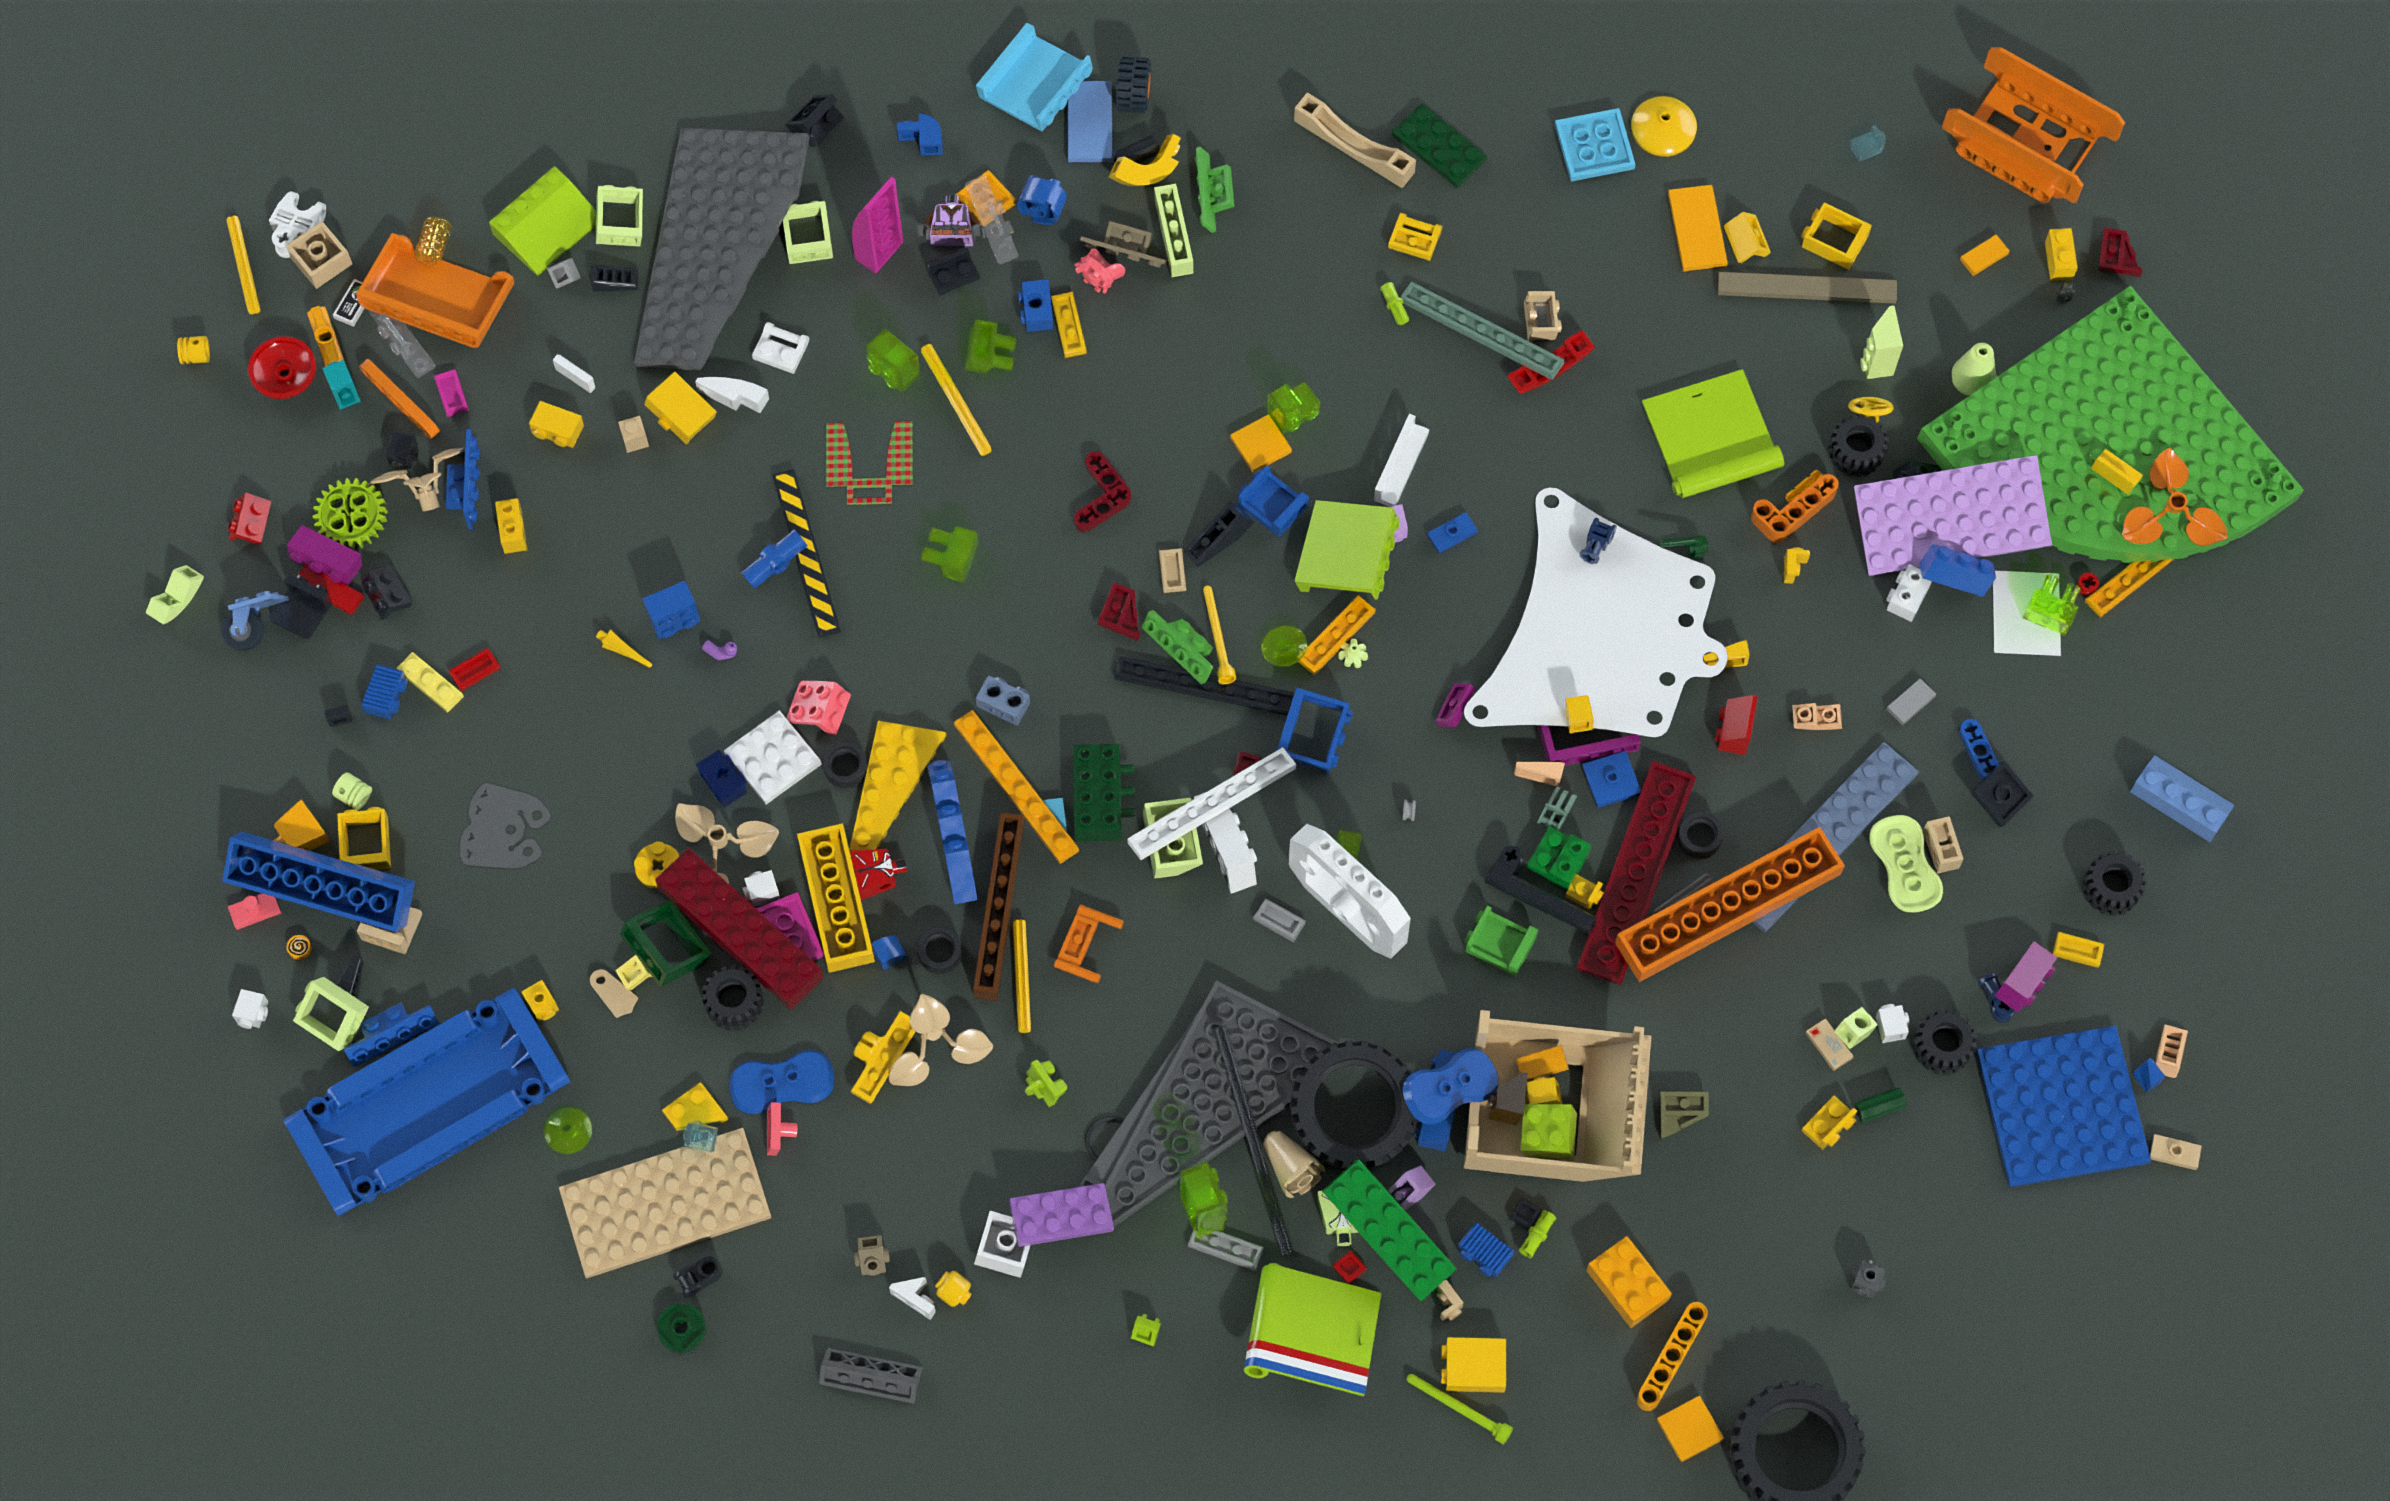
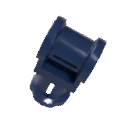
[1579,517,1617,564]
[1978,973,2014,1022]

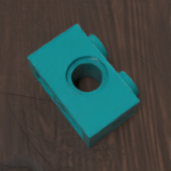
[322,360,361,410]

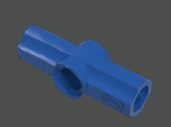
[741,530,808,589]

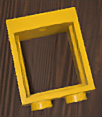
[1801,203,1872,270]
[337,807,391,870]

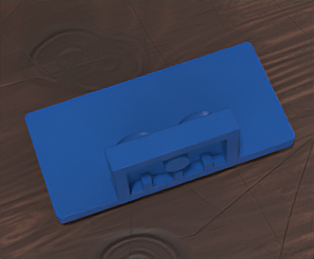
[446,429,480,529]

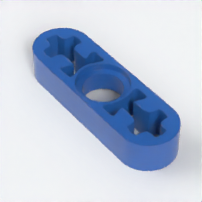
[1959,719,1999,780]

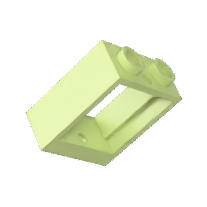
[596,185,643,247]
[783,201,833,264]
[293,977,369,1051]

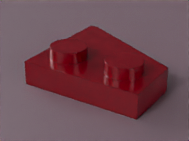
[2098,227,2142,277]
[1097,582,1140,641]

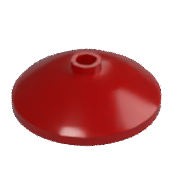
[248,337,316,399]

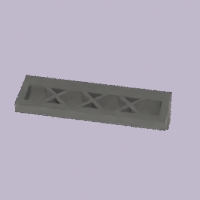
[819,1348,923,1404]

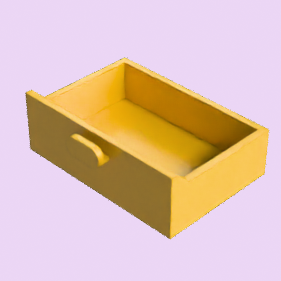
[644,372,717,444]

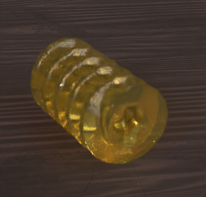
[414,216,452,266]

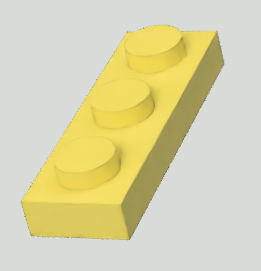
[397,652,464,713]

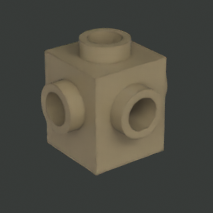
[854,1235,890,1276]

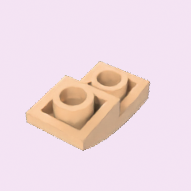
[1793,703,1842,730]

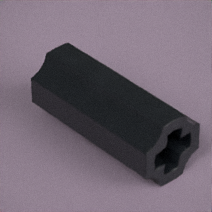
[1112,135,1160,164]

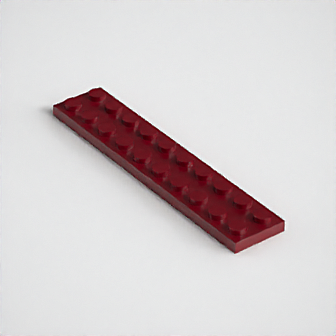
[1577,761,1696,986]

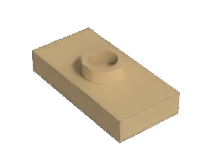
[2149,1134,2202,1170]

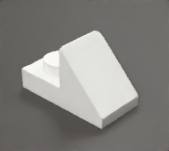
[889,1277,936,1320]

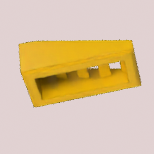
[1703,640,1750,668]

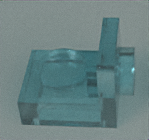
[1849,125,1886,162]
[683,1121,718,1152]

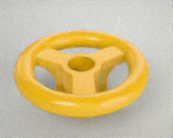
[1848,397,1894,423]

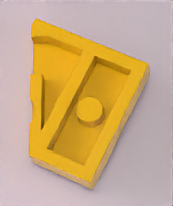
[662,1082,728,1131]

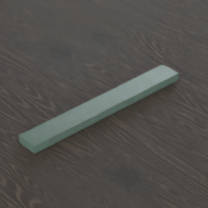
[1400,281,1564,380]

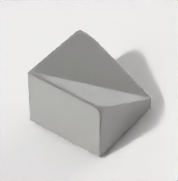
[547,258,581,289]

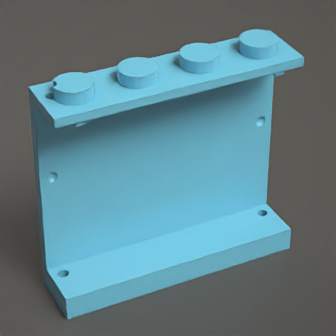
[976,23,1093,132]

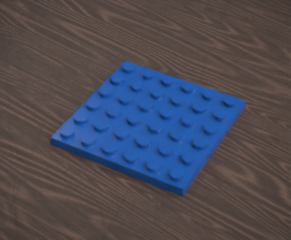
[1976,1026,2151,1187]

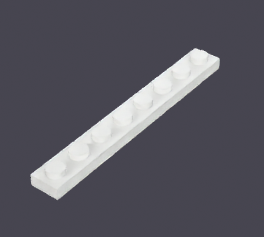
[1128,748,1296,860]

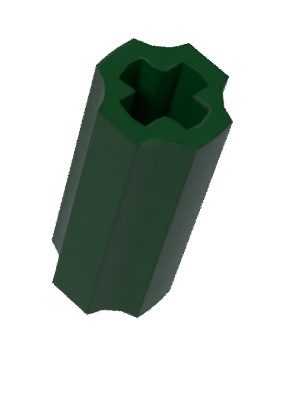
[1854,1087,1907,1123]

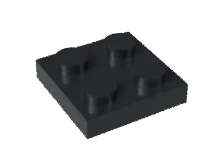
[1970,761,2034,827]

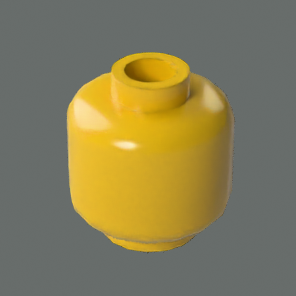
[935,1271,972,1307]

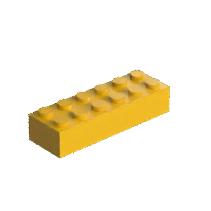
[797,823,875,973]

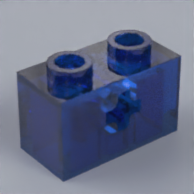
[696,750,747,808]

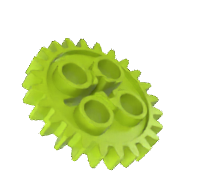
[312,478,388,550]

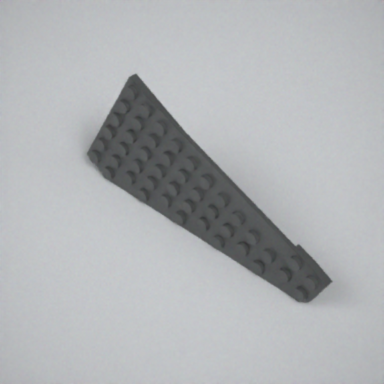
[1078,981,1339,1227]

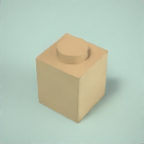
[618,416,649,453]

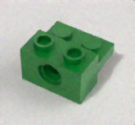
[1527,826,1592,892]

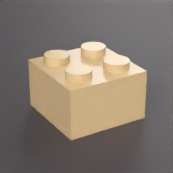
[286,221,352,289]

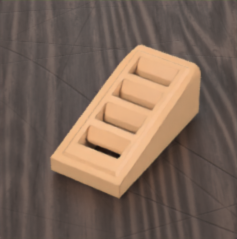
[1514,762,1565,786]
[2155,1025,2188,1078]

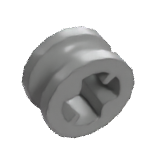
[1403,800,1416,821]

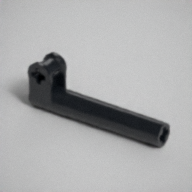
[1485,846,1597,934]

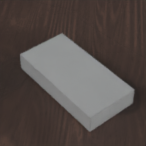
[1886,679,1936,726]
[1253,898,1306,942]

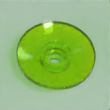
[1261,625,1307,666]
[544,1107,592,1154]

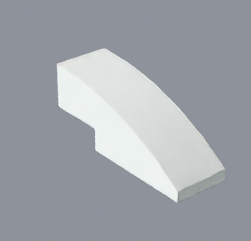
[695,377,769,413]

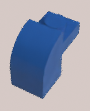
[897,114,943,156]

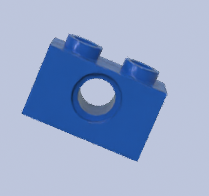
[1018,280,1053,332]

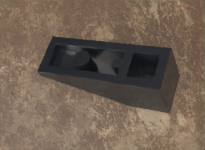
[1184,502,1254,567]

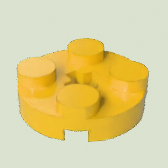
[634,841,679,889]

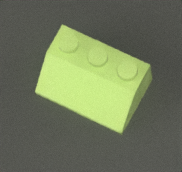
[1860,306,1903,379]
[1142,798,1203,879]

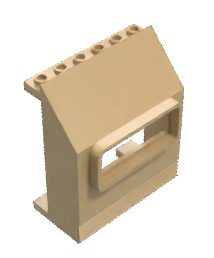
[1464,1010,1652,1182]

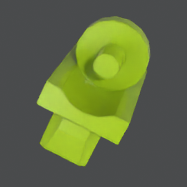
[1025,1059,1067,1107]

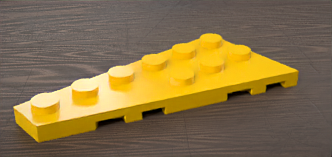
[850,721,947,851]

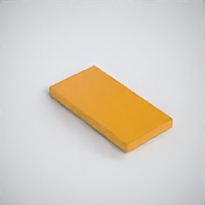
[1668,185,1728,272]

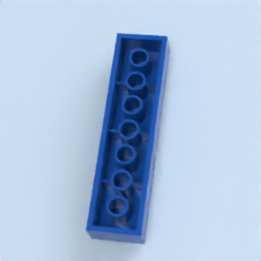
[222,832,415,932]

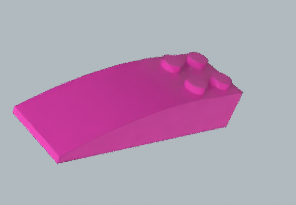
[852,176,903,274]

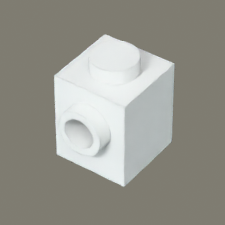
[742,870,780,907]
[232,989,268,1029]
[1875,1004,1910,1043]

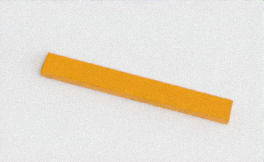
[2084,558,2173,618]

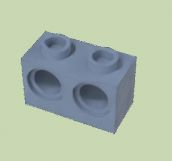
[976,675,1030,726]

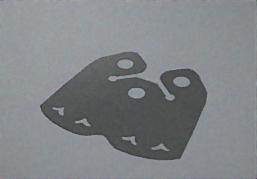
[460,782,551,869]

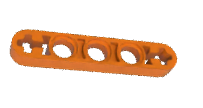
[359,359,440,439]

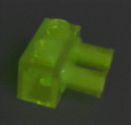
[965,319,1016,374]
[921,526,979,583]
[2023,574,2081,636]

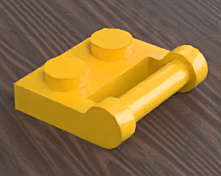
[1388,213,1443,261]

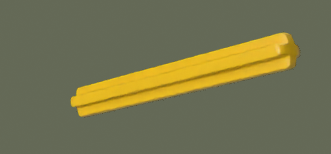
[226,215,260,315]
[1013,919,1031,1033]

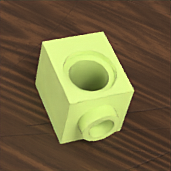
[1834,1007,1878,1049]

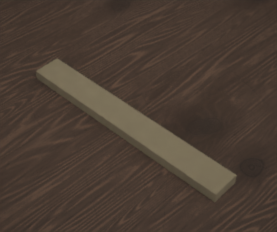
[1718,272,1897,304]

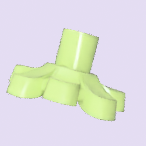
[1338,639,1368,668]

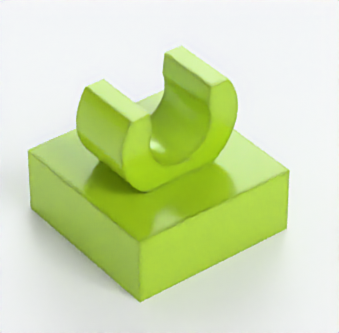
[1131,1314,1161,1347]

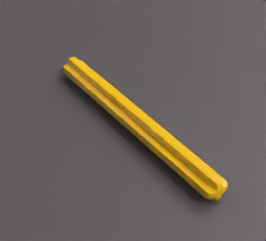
[921,344,991,456]

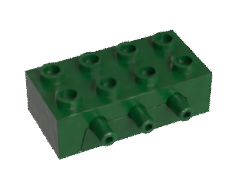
[1073,744,1135,842]

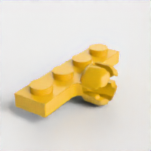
[851,1011,916,1104]

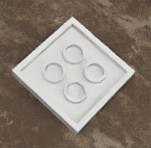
[724,710,822,804]

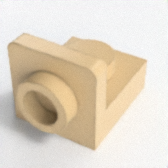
[1437,1280,1464,1321]

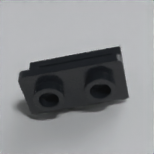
[362,566,413,620]

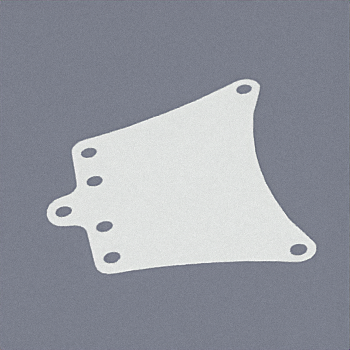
[1464,488,1727,737]

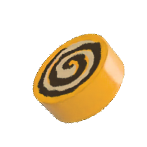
[286,935,312,960]

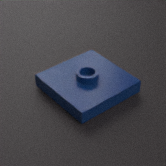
[1582,751,1641,808]

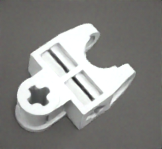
[269,191,326,258]

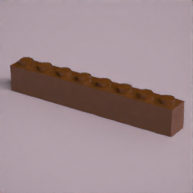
[973,813,1025,1001]

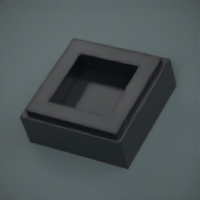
[324,705,353,727]
[1509,1197,1542,1231]

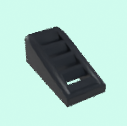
[591,265,638,292]
[336,954,364,996]

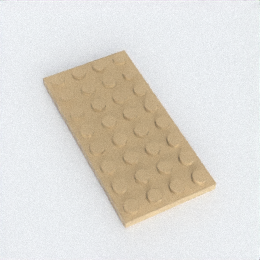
[559,1128,772,1279]

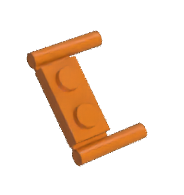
[1054,904,1124,984]

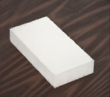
[553,354,595,393]

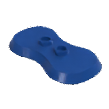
[1403,1048,1499,1125]
[729,1050,835,1114]

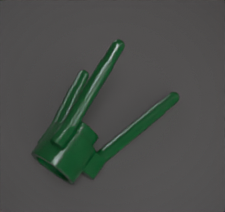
[1660,535,1708,561]

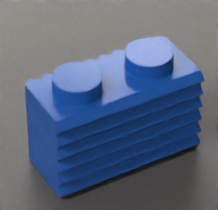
[361,664,408,720]
[1457,1222,1514,1279]

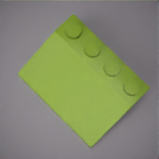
[489,166,596,276]

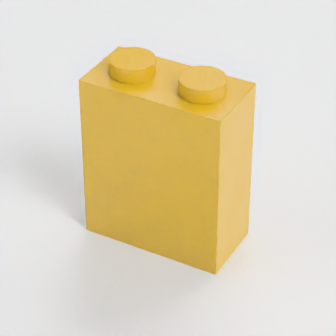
[1441,1337,1506,1393]

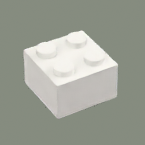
[974,1211,1030,1278]

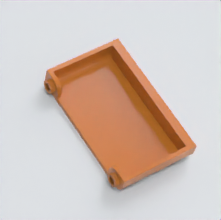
[356,233,514,348]

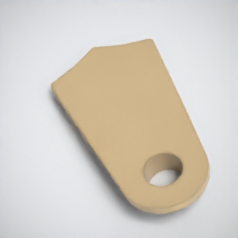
[590,969,638,1018]

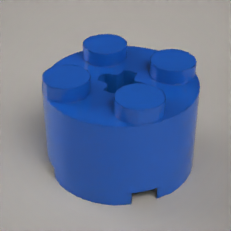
[1017,175,1067,225]

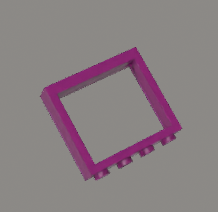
[1537,725,1641,766]

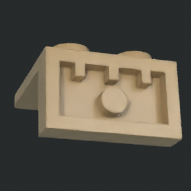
[357,907,423,954]

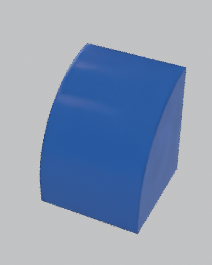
[871,936,908,970]

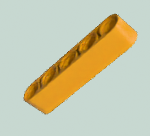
[1637,1302,1708,1411]

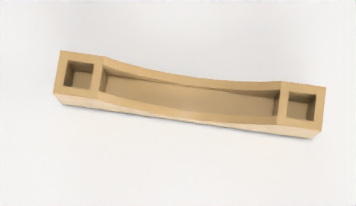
[1294,93,1416,188]

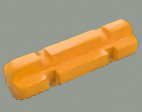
[1786,470,1823,503]

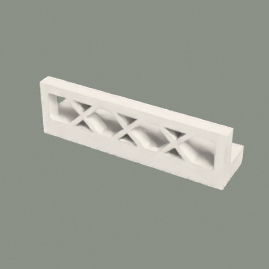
[1374,414,1429,507]

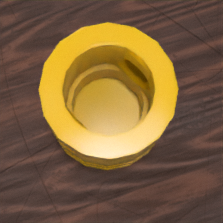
[177,336,210,364]

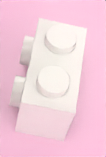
[1886,564,1932,622]

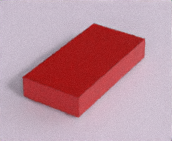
[448,648,501,691]

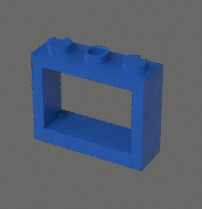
[1277,688,1353,773]

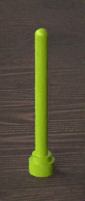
[1406,1374,1513,1445]

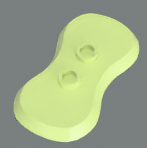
[1870,815,1943,912]

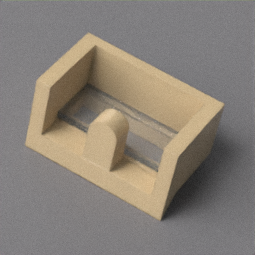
[1524,291,1562,342]

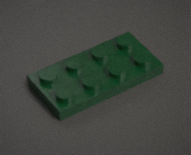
[1392,103,1487,188]

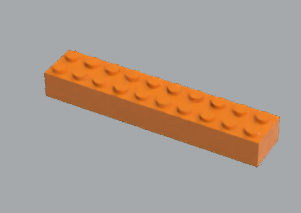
[1615,827,1845,982]

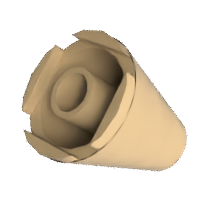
[1263,1131,1325,1198]

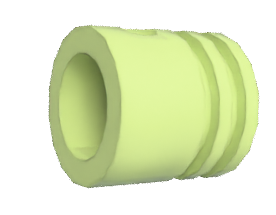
[332,772,372,810]

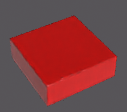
[1332,1250,1367,1284]

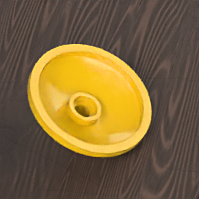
[1631,96,1697,156]

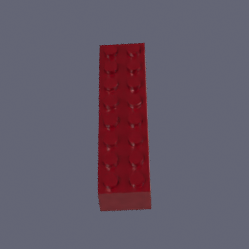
[655,848,824,1011]

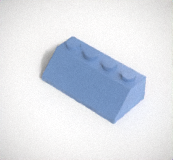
[2130,755,2235,842]

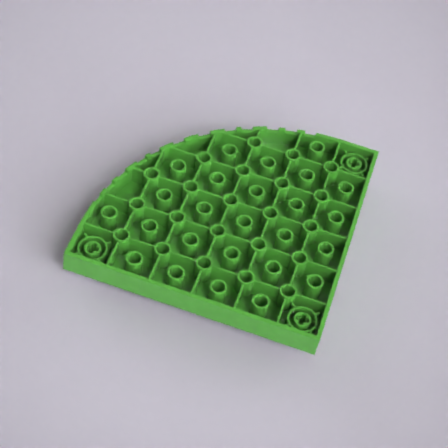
[1917,286,2304,563]

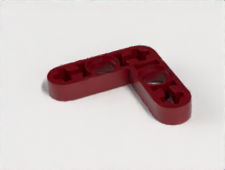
[1074,451,1131,532]

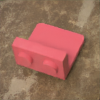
[786,681,851,736]

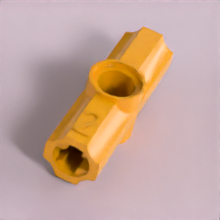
[307,306,345,367]

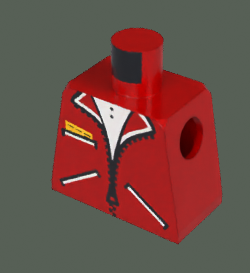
[850,849,907,900]

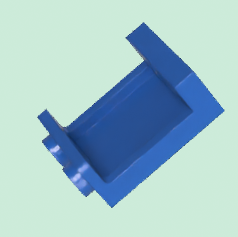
[1238,465,1309,538]

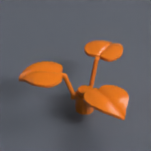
[2122,448,2228,546]

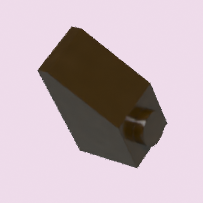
[1487,1072,1528,1125]

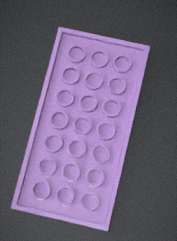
[1854,455,2052,576]

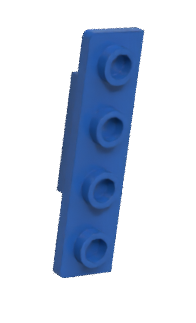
[344,1002,439,1067]

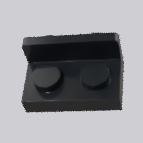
[927,248,980,296]

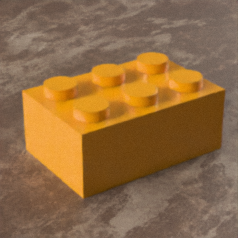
[1586,1236,1672,1328]

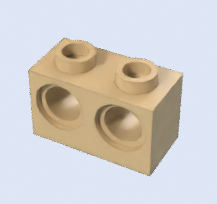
[1923,816,1963,874]

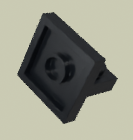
[785,94,844,147]

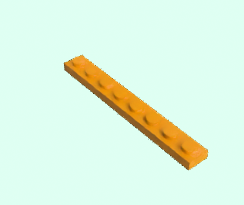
[954,710,1079,864]

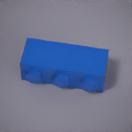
[1919,544,1996,597]

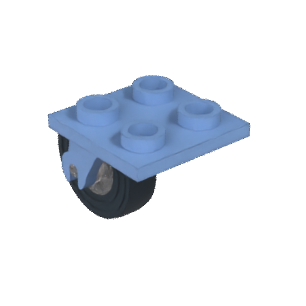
[221,591,289,651]

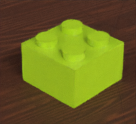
[1521,1104,1577,1159]

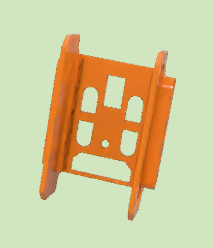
[1942,47,2125,203]

